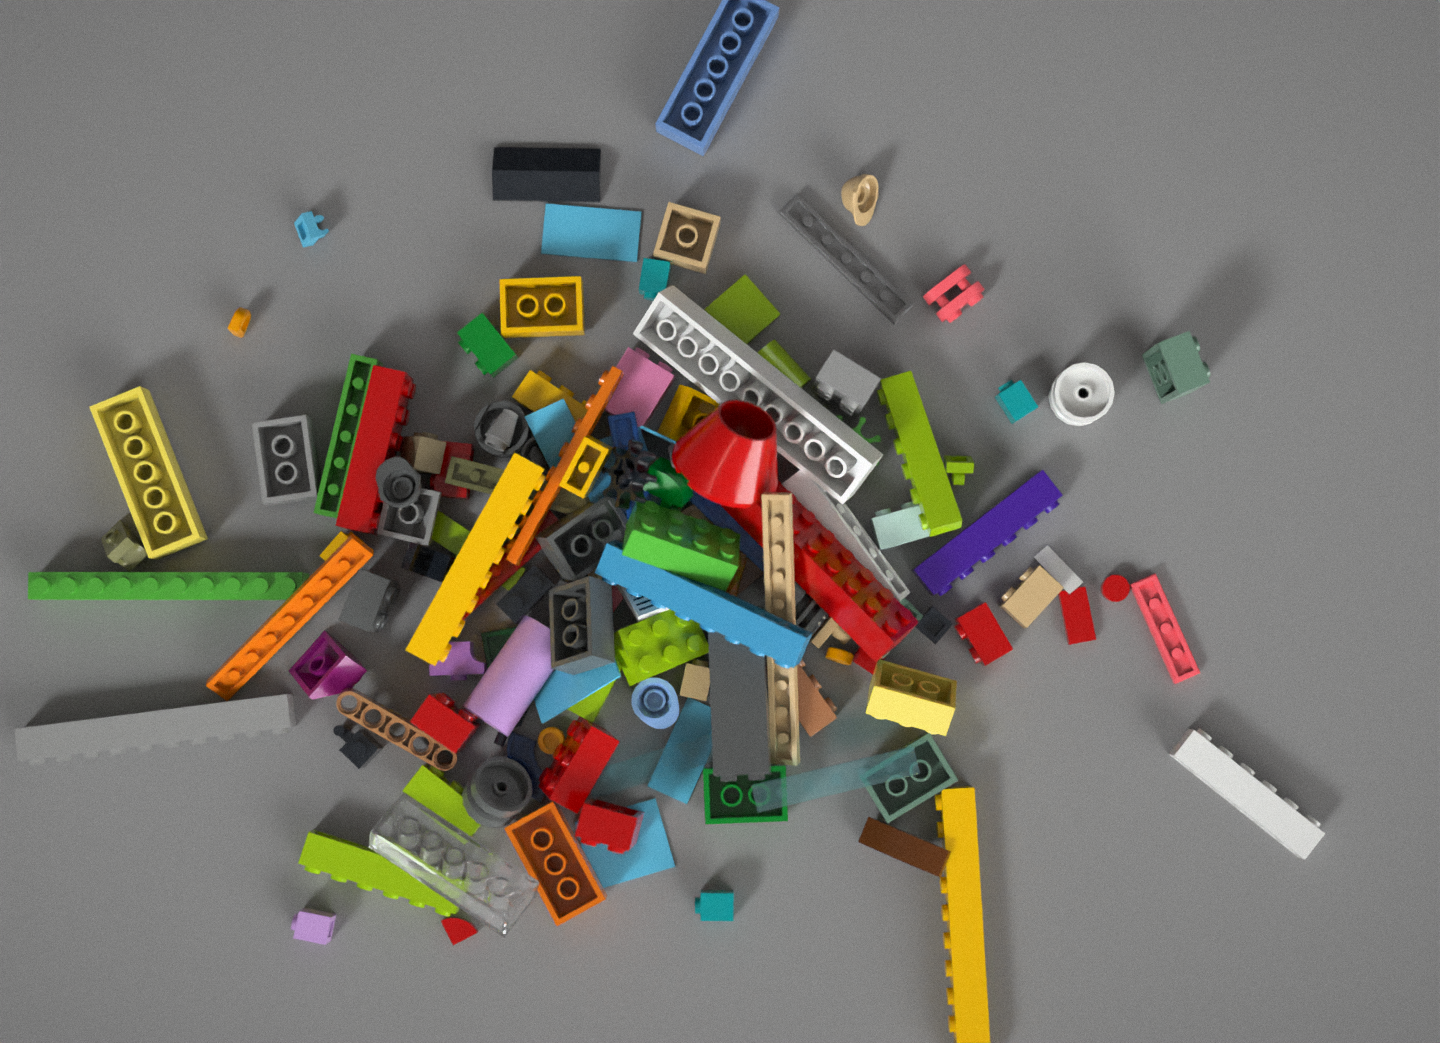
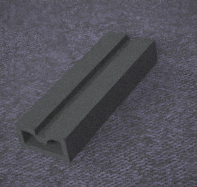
[708,606,771,781]

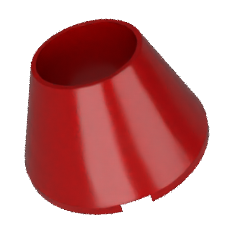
[672,400,778,508]

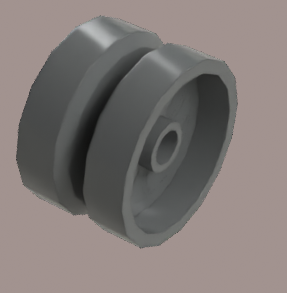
[462,757,532,828]

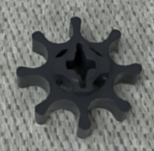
[601,439,657,510]

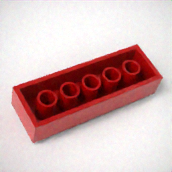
[335,365,416,536]

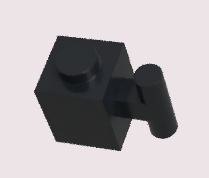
[333,724,383,769]

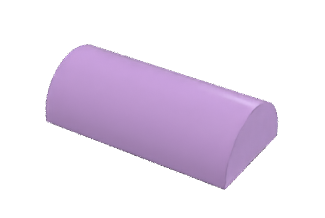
[462,616,554,737]

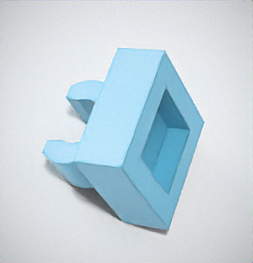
[294,211,329,248]

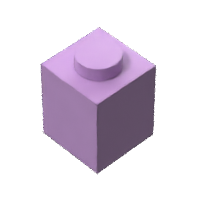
[291,908,336,945]

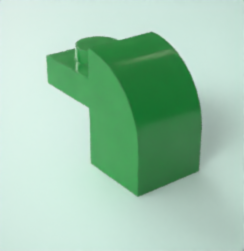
[643,457,693,511]

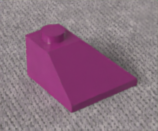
[289,630,367,700]

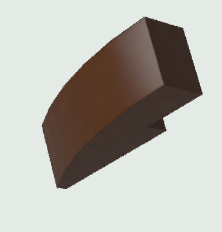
[858,817,951,877]

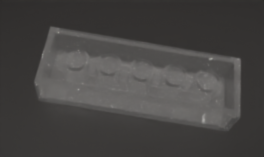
[369,793,539,938]

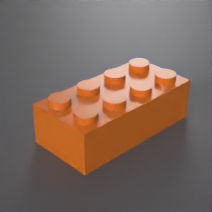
[504,801,607,926]

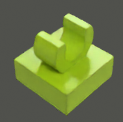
[944,455,974,485]

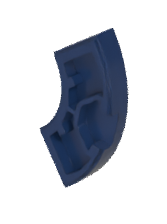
[507,731,545,802]

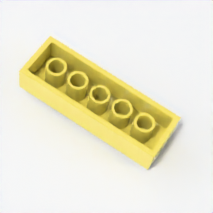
[89,386,208,560]

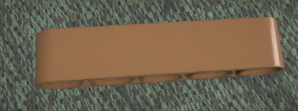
[336,688,457,771]

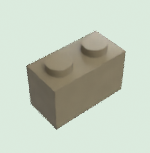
[400,432,446,474]

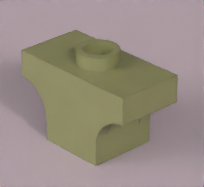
[101,519,147,572]

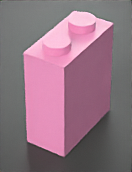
[604,347,675,432]

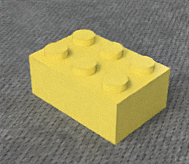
[866,659,957,736]

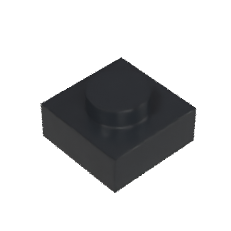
[915,606,953,645]

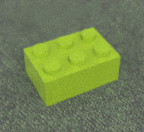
[614,609,709,686]

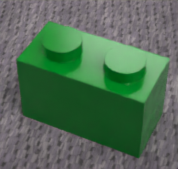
[457,313,518,378]

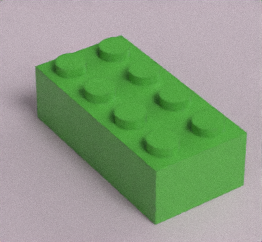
[622,501,741,591]

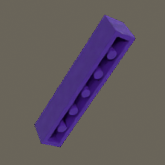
[911,470,1063,597]

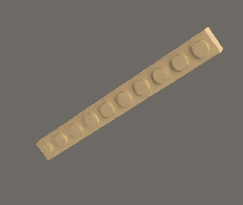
[762,492,800,766]

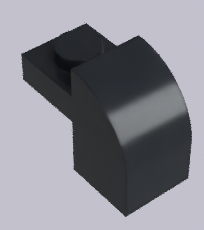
[401,542,456,583]

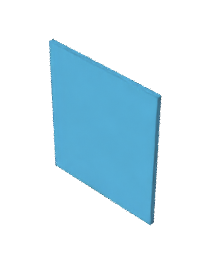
[575,798,675,888]

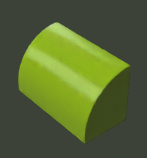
[757,339,811,389]

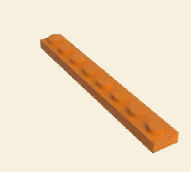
[505,366,624,566]
[206,534,374,701]

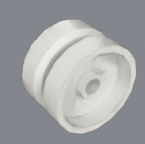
[1048,362,1115,426]

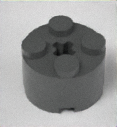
[474,401,532,458]

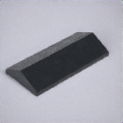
[492,147,601,202]

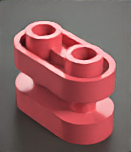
[923,264,985,323]

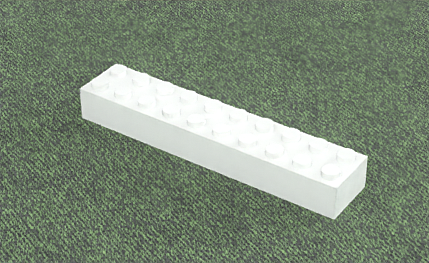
[633,285,883,504]

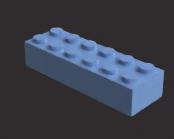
[655,0,779,157]

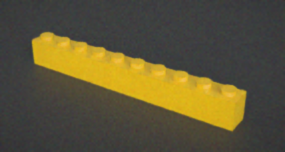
[935,786,990,1043]

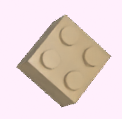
[653,202,721,274]

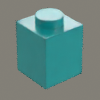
[638,258,671,301]
[995,380,1038,424]
[695,890,734,921]

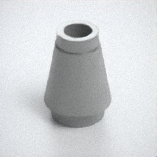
[484,409,518,452]

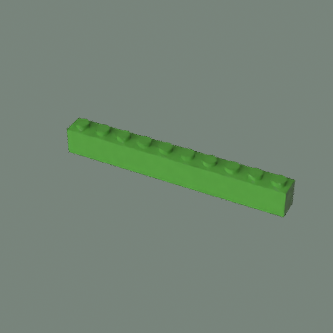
[28,572,309,600]

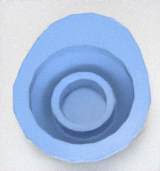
[631,678,679,729]

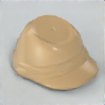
[841,174,879,226]

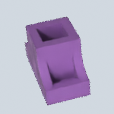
[429,641,487,681]

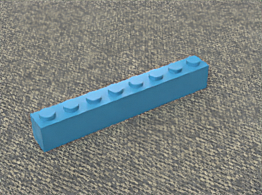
[595,540,813,668]

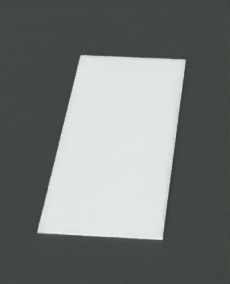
[1034,545,1083,594]

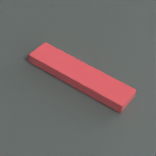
[1129,573,1200,684]

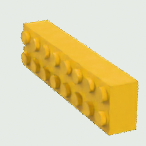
[406,453,546,666]

